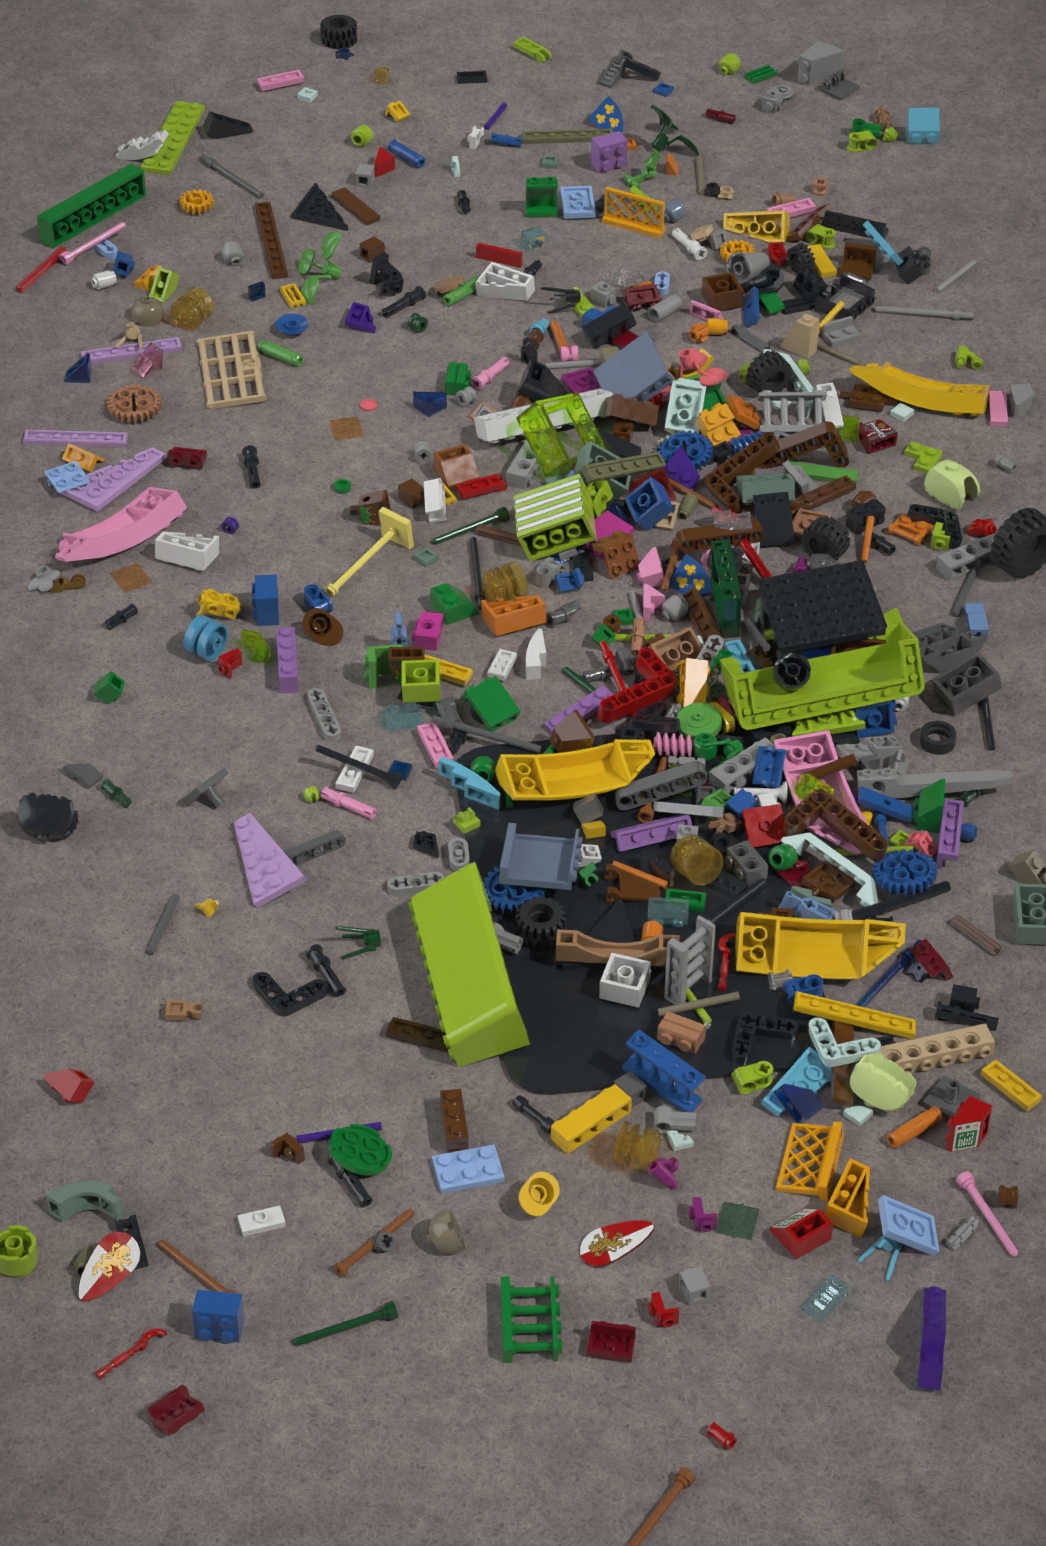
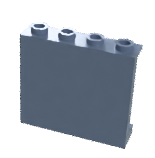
[593,331,675,402]
[499,823,582,890]

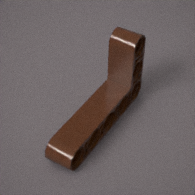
[758,421,850,469]
[705,432,780,514]
[783,789,888,862]

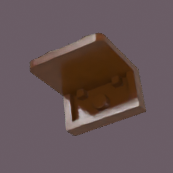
[840,242,877,280]

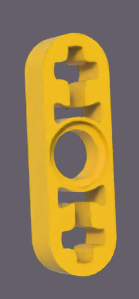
[708,701,735,733]

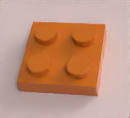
[726,395,763,431]

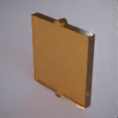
[330,417,363,440]
[111,563,151,592]

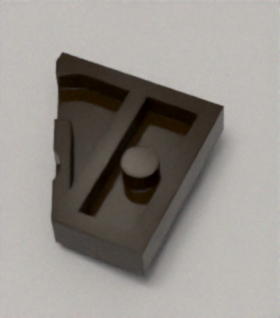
[746,639,778,670]

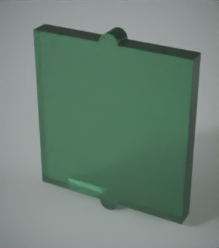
[716,1202,759,1240]

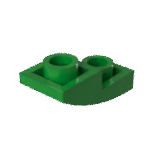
[758,291,785,315]

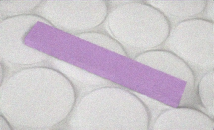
[81,337,182,365]
[23,430,128,448]

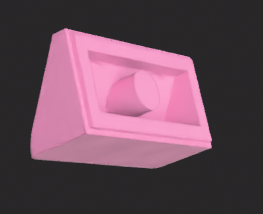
[690,300,723,321]

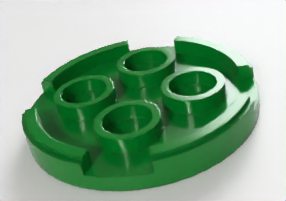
[328,1124,392,1175]

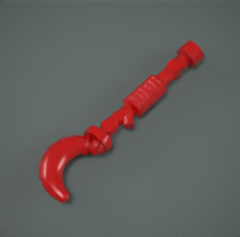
[718,933,736,992]
[95,1328,167,1379]

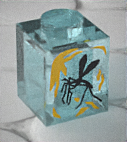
[521,226,547,252]

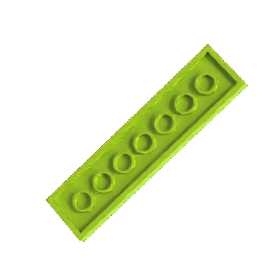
[140,101,205,175]

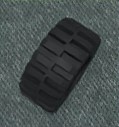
[991,508,1046,578]

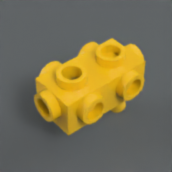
[196,589,242,619]

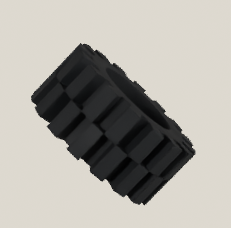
[786,243,815,273]

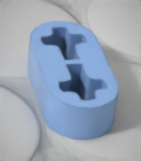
[94,239,118,259]
[654,271,670,295]

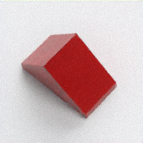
[374,147,395,177]

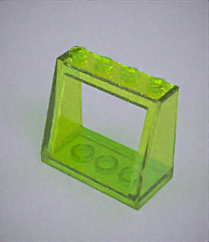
[516,392,608,478]

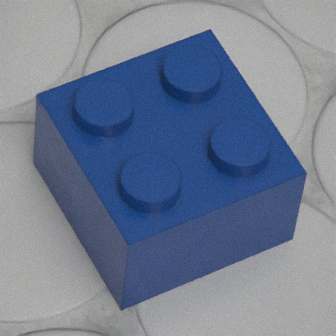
[624,477,674,531]
[252,574,279,626]
[192,1290,244,1343]

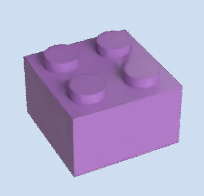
[591,131,628,173]

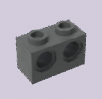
[725,840,768,886]

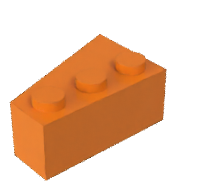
[481,595,546,636]

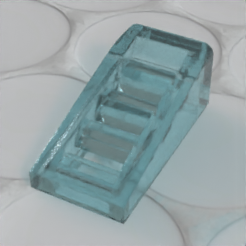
[802,1275,849,1323]

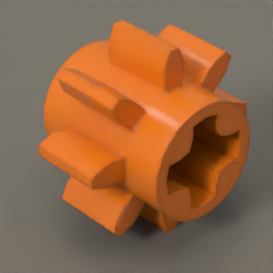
[689,322,710,343]

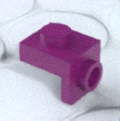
[688,1197,718,1232]

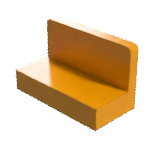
[62,443,105,472]

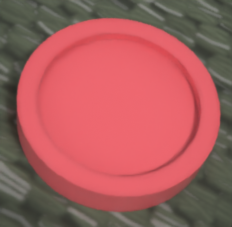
[360,399,377,411]

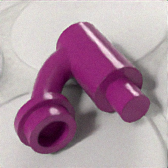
[647,1157,679,1190]

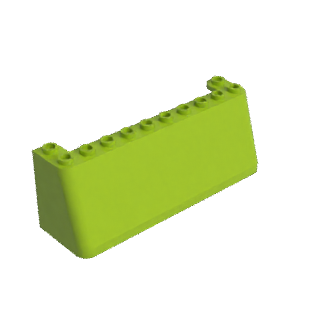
[720,622,925,730]
[408,862,530,1067]

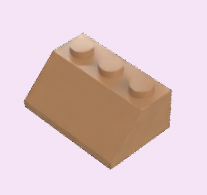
[647,626,710,674]

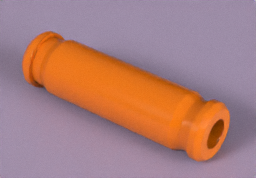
[887,1106,943,1149]

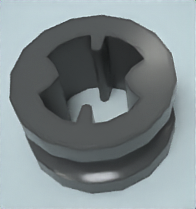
[373,1231,396,1252]

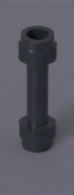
[512,1095,554,1134]

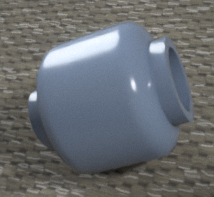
[664,200,685,223]

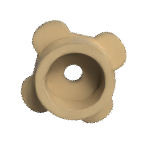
[718,186,734,199]

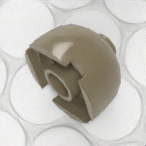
[131,296,164,327]
[426,1209,466,1254]

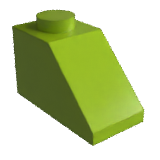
[149,267,180,303]

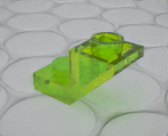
[241,629,271,664]

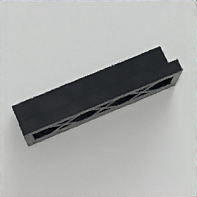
[823,210,889,240]

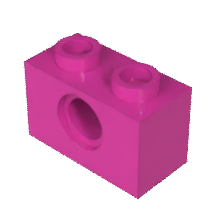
[412,611,443,651]

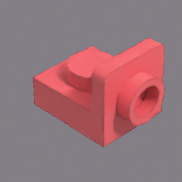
[904,830,938,858]

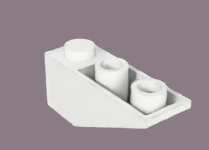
[816,382,844,429]

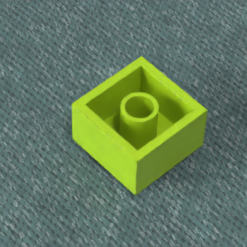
[402,659,441,703]

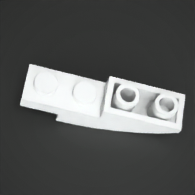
[115,130,169,160]

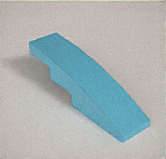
[438,756,500,810]

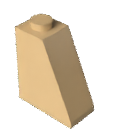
[780,313,820,359]

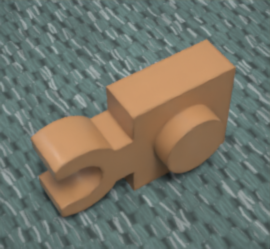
[708,813,743,833]
[165,1000,202,1021]

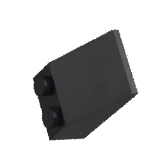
[753,492,795,546]

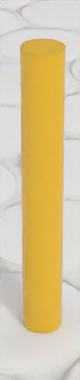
[818,300,845,334]

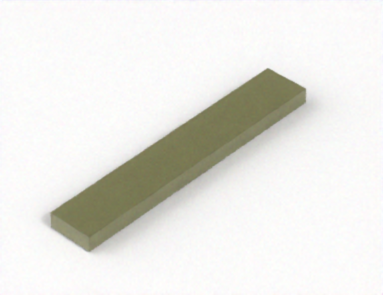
[521,129,613,144]
[580,452,666,483]

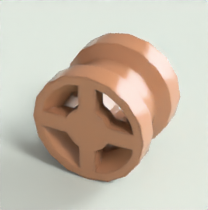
[812,177,828,196]

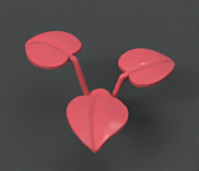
[660,347,728,403]

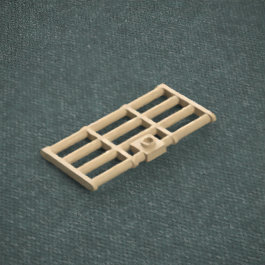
[196,331,267,410]

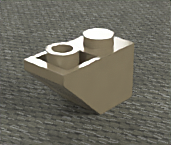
[1008,850,1046,885]

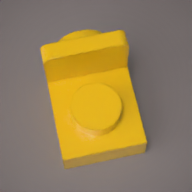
[385,101,410,123]

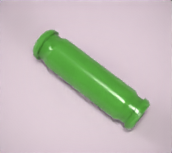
[443,276,480,306]
[258,340,304,367]

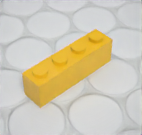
[551,1084,632,1154]

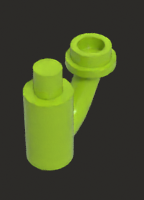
[955,346,984,370]

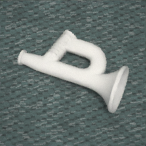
[734,781,787,807]

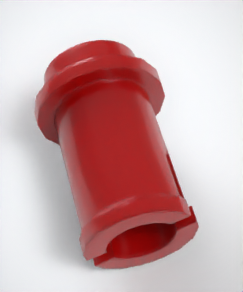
[706,1422,737,1450]

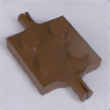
[840,384,897,411]
[801,861,856,903]

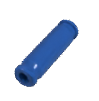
[388,140,426,168]

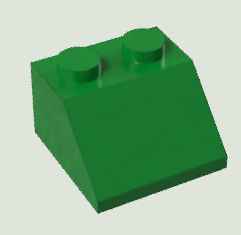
[430,583,479,625]
[913,779,945,833]

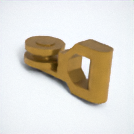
[50,574,86,593]

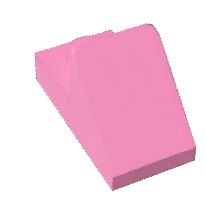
[643,584,665,621]

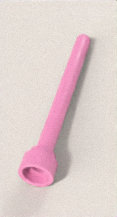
[60,222,126,266]
[956,1171,1018,1257]

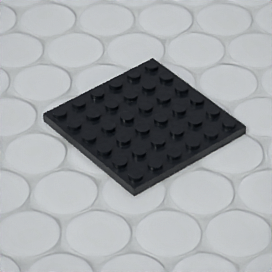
[757,560,888,654]

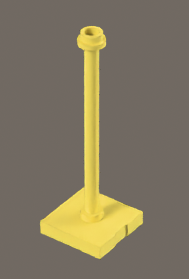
[325,507,414,597]

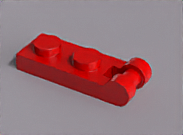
[456,473,508,500]

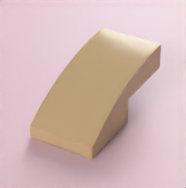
[655,501,680,530]

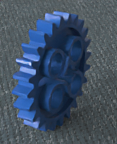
[657,430,713,470]
[872,849,937,895]
[483,867,547,915]

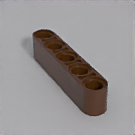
[676,519,765,553]

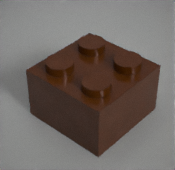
[701,272,744,310]

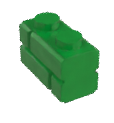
[445,362,471,396]

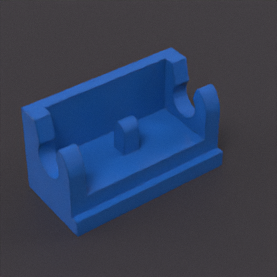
[752,746,786,788]

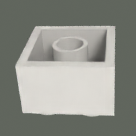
[599,953,651,1007]

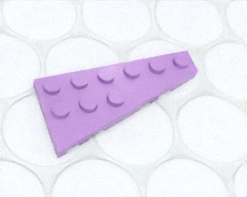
[61,447,166,512]
[234,813,308,908]

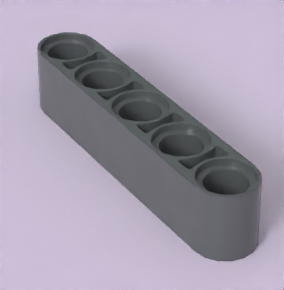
[614,761,708,811]

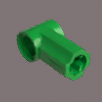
[851,118,882,139]

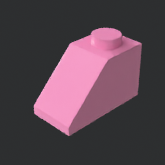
[637,547,664,587]

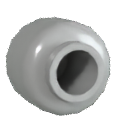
[221,241,244,265]
[662,595,689,622]

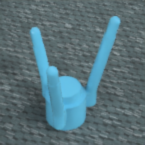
[857,1236,902,1281]

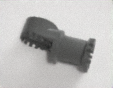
[917,246,931,276]
[546,600,581,628]

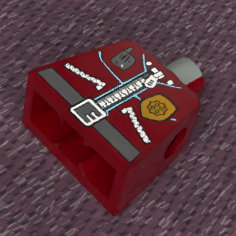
[858,419,898,454]

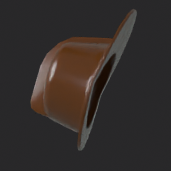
[302,608,343,646]

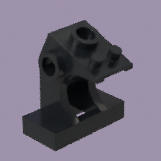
[369,252,404,296]

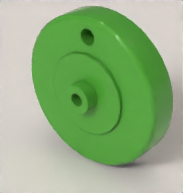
[676,702,722,741]

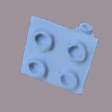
[44,461,91,493]

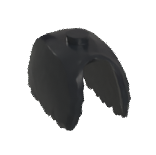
[18,793,79,842]

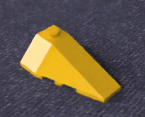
[723,210,790,243]

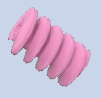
[653,732,692,758]

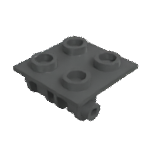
[819,70,860,99]

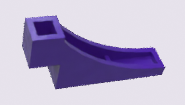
[917,1286,946,1390]

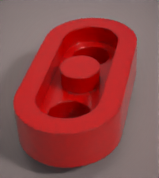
[768,242,787,266]

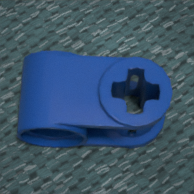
[304,584,333,612]
[782,974,823,1006]

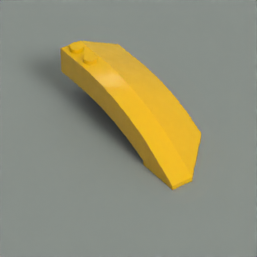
[849,362,990,416]
[495,740,655,800]
[736,912,906,979]

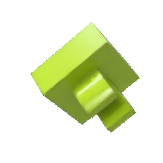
[453,807,480,834]

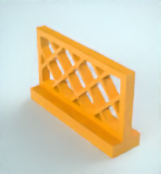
[602,187,666,239]
[776,1121,844,1201]

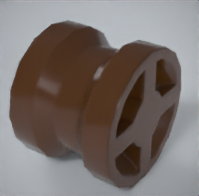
[603,615,621,634]
[998,1185,1018,1208]

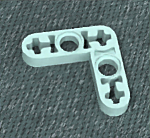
[809,1018,881,1067]

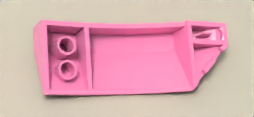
[55,487,187,562]
[774,730,867,855]

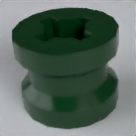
[408,313,428,333]

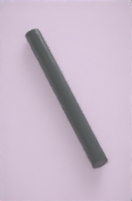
[951,569,978,618]
[744,618,770,651]
[146,894,180,956]

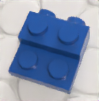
[854,700,897,738]

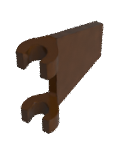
[604,864,661,904]

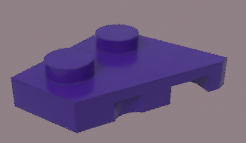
[344,302,376,334]
[661,446,700,490]

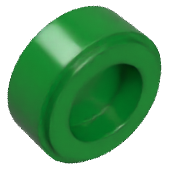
[334,479,351,494]

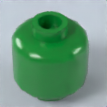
[692,733,717,761]
[470,756,495,783]
[768,844,798,871]

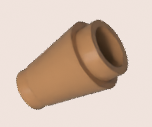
[772,192,796,206]

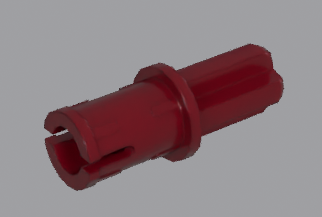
[706,108,736,124]

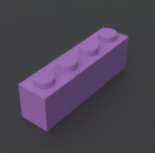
[276,627,299,694]

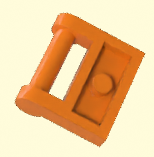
[887,513,933,546]

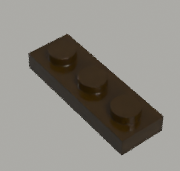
[386,1017,447,1052]

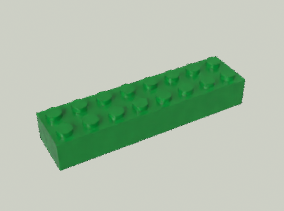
[37,163,146,249]

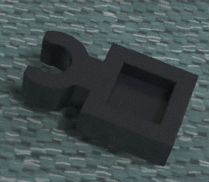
[521,337,538,364]
[706,441,734,465]

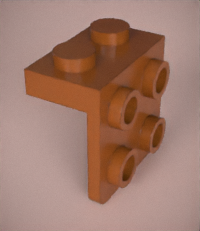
[592,530,639,579]

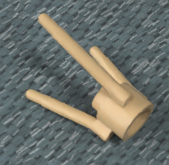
[115,322,143,349]

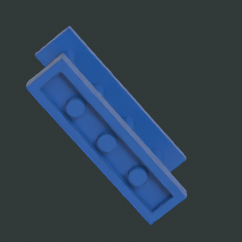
[623,1029,706,1112]

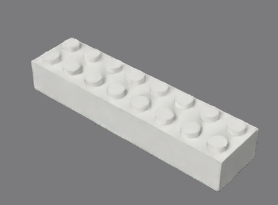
[474,388,613,443]

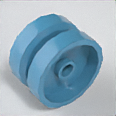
[183,615,229,662]

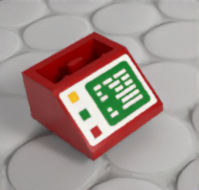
[945,1095,993,1152]
[770,1208,833,1259]

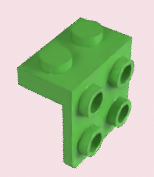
[364,644,404,689]

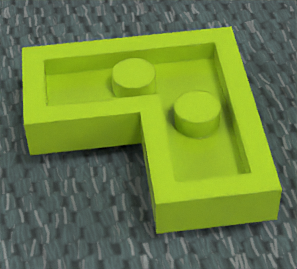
[904,441,943,474]

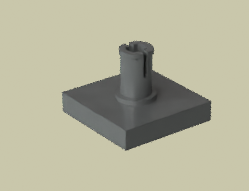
[183,768,229,809]
[922,1076,981,1120]

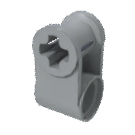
[536,557,566,588]

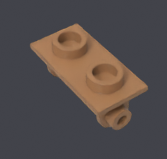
[874,104,893,130]

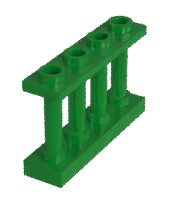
[501,1276,562,1363]

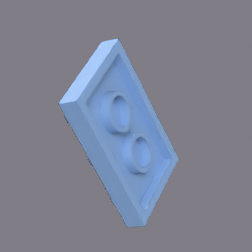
[560,186,596,219]
[432,1144,505,1194]
[878,1195,940,1256]

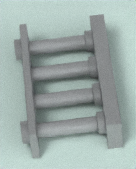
[758,390,827,434]
[664,915,715,1005]

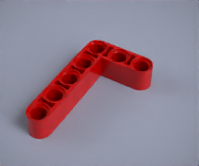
[597,647,677,723]

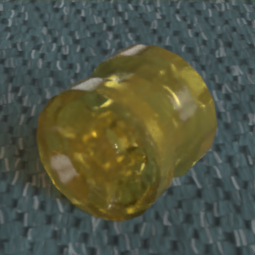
[374,67,389,85]

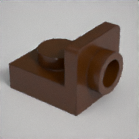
[271,1132,305,1164]

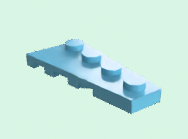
[863,221,903,266]
[761,1047,831,1117]

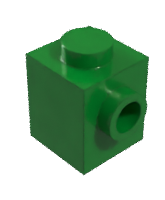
[94,671,125,704]

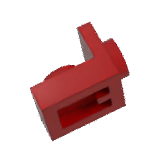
[218,648,242,679]

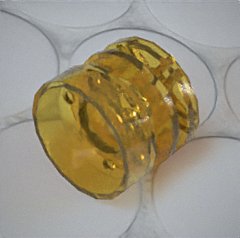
[171,287,215,331]
[483,561,528,602]
[670,834,723,885]
[613,1121,662,1174]

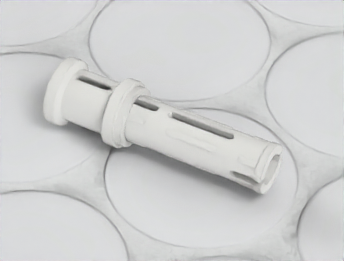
[672,228,707,260]

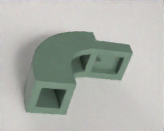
[46,1181,124,1221]

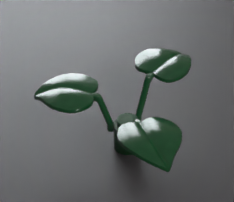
[651,104,699,156]

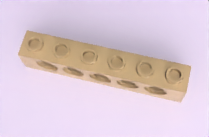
[880,1024,995,1073]

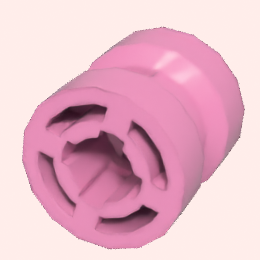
[560,345,578,362]

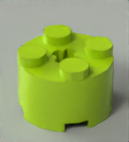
[0,1225,39,1277]

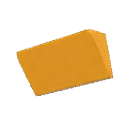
[133,265,162,291]

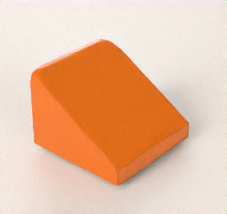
[666,153,679,175]

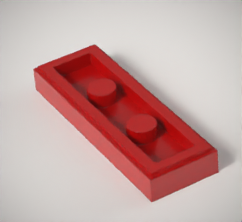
[476,242,523,268]

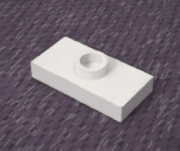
[487,649,517,681]
[238,1206,286,1237]

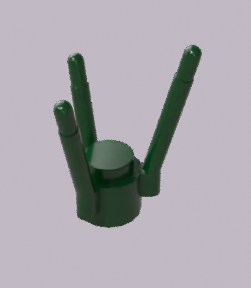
[335,926,381,960]

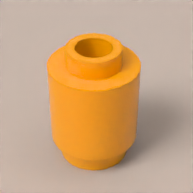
[704,318,728,335]

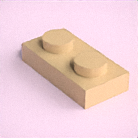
[690,224,714,241]

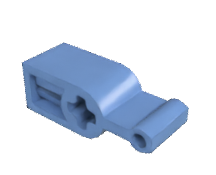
[964,603,989,641]
[390,612,408,647]
[778,891,836,920]

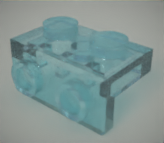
[382,702,424,731]
[648,897,689,927]

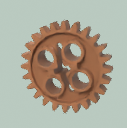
[106,384,162,423]

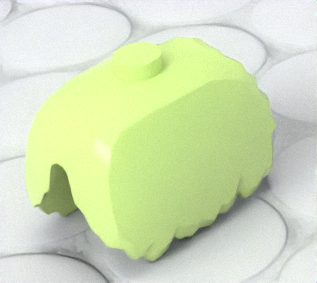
[924,460,980,510]
[850,1052,917,1113]

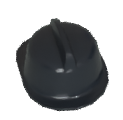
[758,265,785,293]

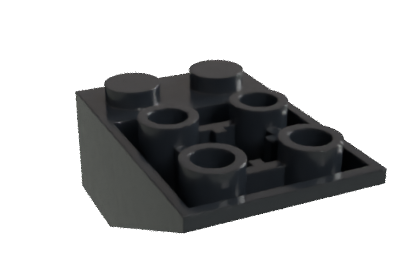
[518,359,569,403]

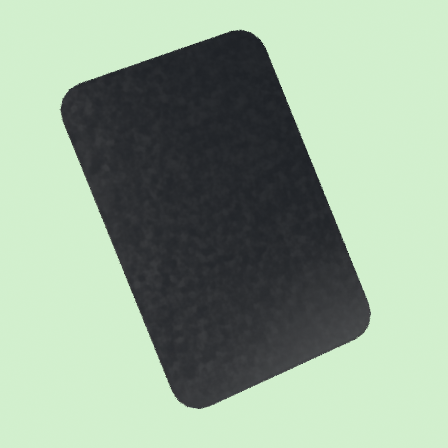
[456,729,832,1094]

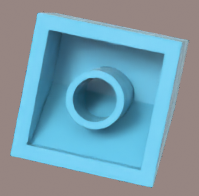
[906,108,940,144]

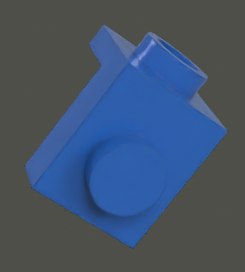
[554,568,584,594]

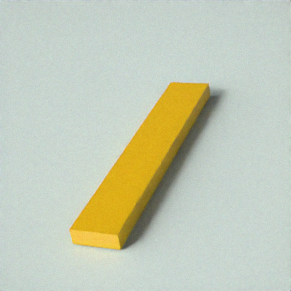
[793,991,916,1039]

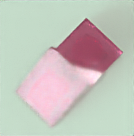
[131,341,163,378]

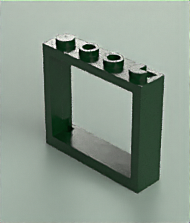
[711,539,742,638]

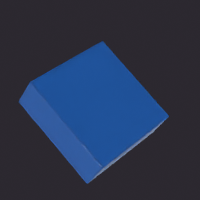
[653,82,674,97]

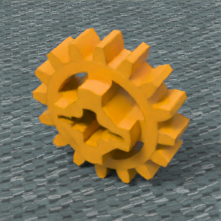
[180,189,214,214]
[720,239,755,263]

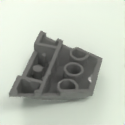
[912,623,987,672]

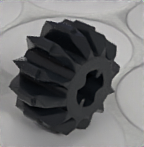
[613,724,646,742]

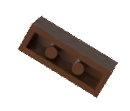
[603,394,659,428]
[440,1089,469,1153]

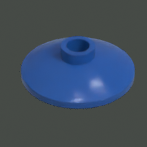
[276,314,309,335]

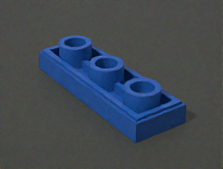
[743,287,760,328]
[858,786,914,823]

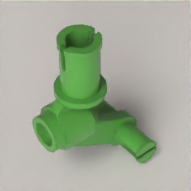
[623,150,662,190]

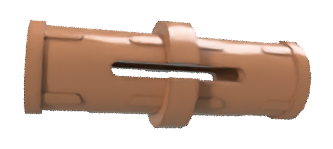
[630,618,645,655]

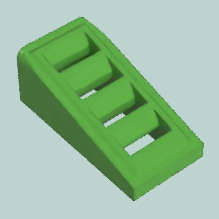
[700,788,732,820]

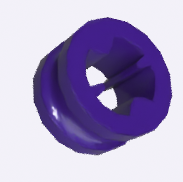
[221,517,239,535]

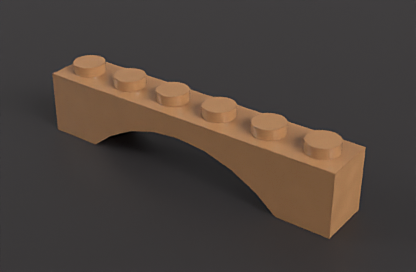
[556,930,680,966]

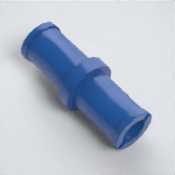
[490,133,522,148]

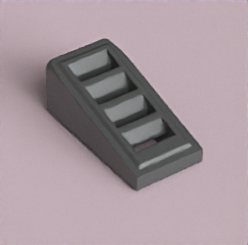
[598,61,625,88]

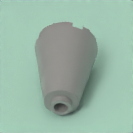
[726,252,770,284]

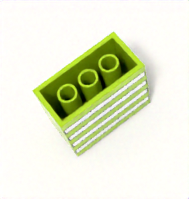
[514,473,597,561]

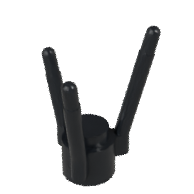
[540,287,581,314]

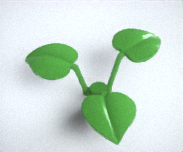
[298,232,343,305]

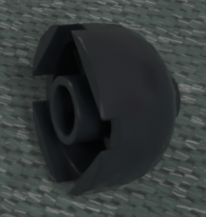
[773,653,811,691]

